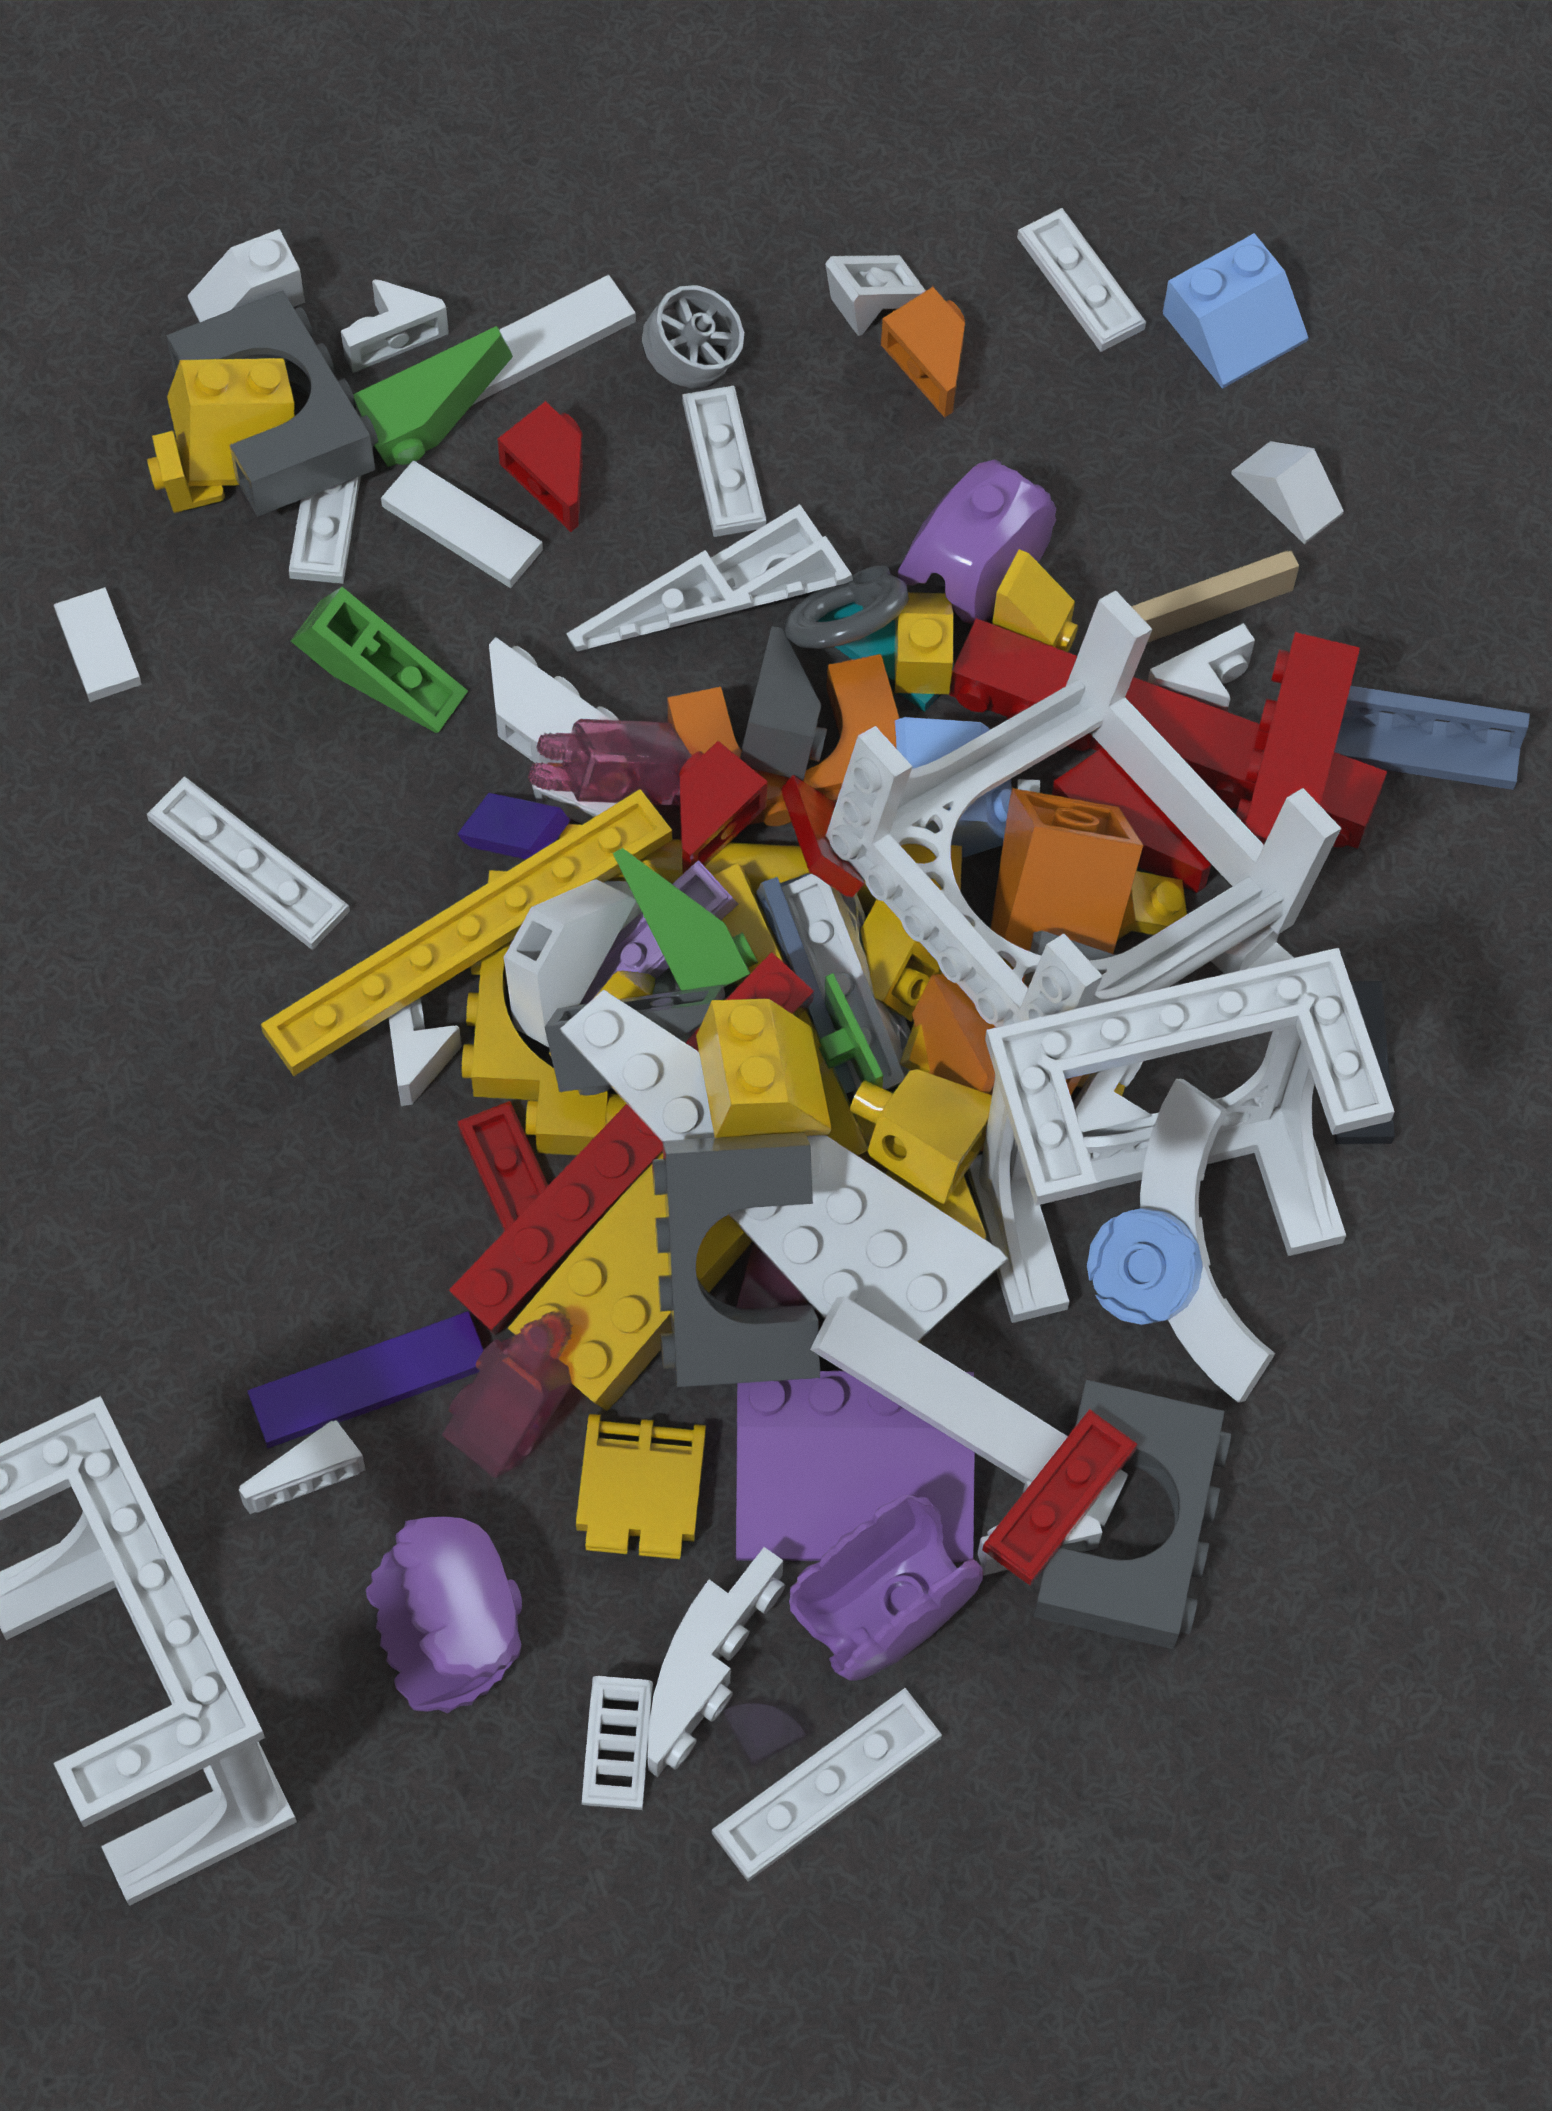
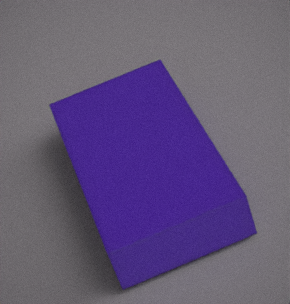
[458,793,570,859]

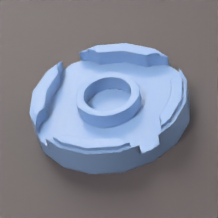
[1087,1208,1203,1325]

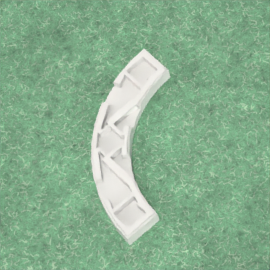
[1140,1079,1276,1402]

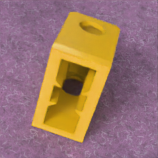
[850,1069,992,1204]

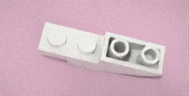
[647,1547,785,1777]

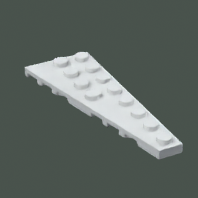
[560,990,1008,1342]

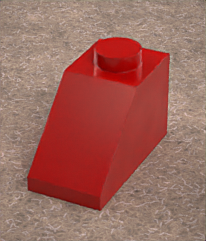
[497,401,583,532]
[679,741,768,874]

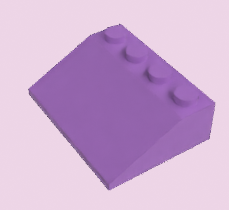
[736,1371,975,1562]

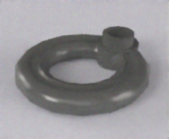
[785,565,909,649]

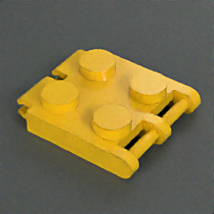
[576,1414,706,1559]

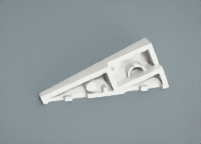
[566,504,853,651]

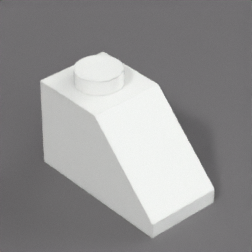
[188,229,305,322]

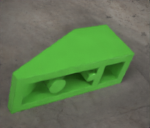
[353,326,513,467]
[291,587,468,733]
[613,848,758,998]

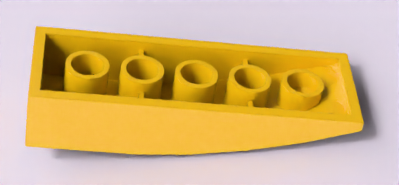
[508,1153,752,1411]

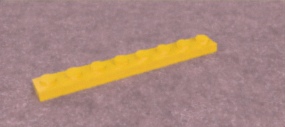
[261,789,672,1076]

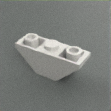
[489,637,624,767]
[504,879,636,1047]

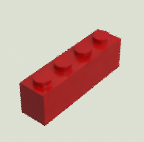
[1236,632,1360,845]

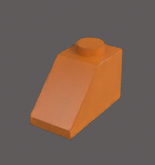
[881,287,965,418]

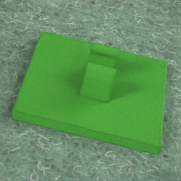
[819,973,884,1088]

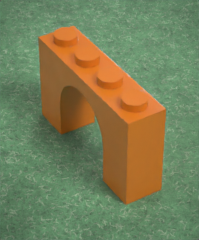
[667,654,899,826]

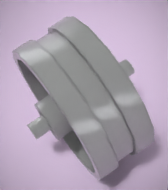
[642,285,744,388]

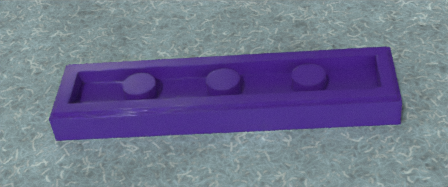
[247,1311,489,1448]

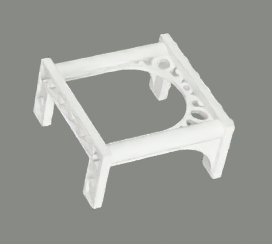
[826,590,1341,1027]
[967,948,1395,1323]
[0,1396,297,1906]

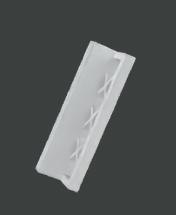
[782,874,911,1096]

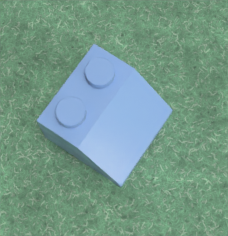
[1163,233,1309,389]
[895,717,1012,857]

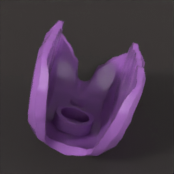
[898,459,1056,625]
[789,1495,983,1681]
[366,1517,522,1713]

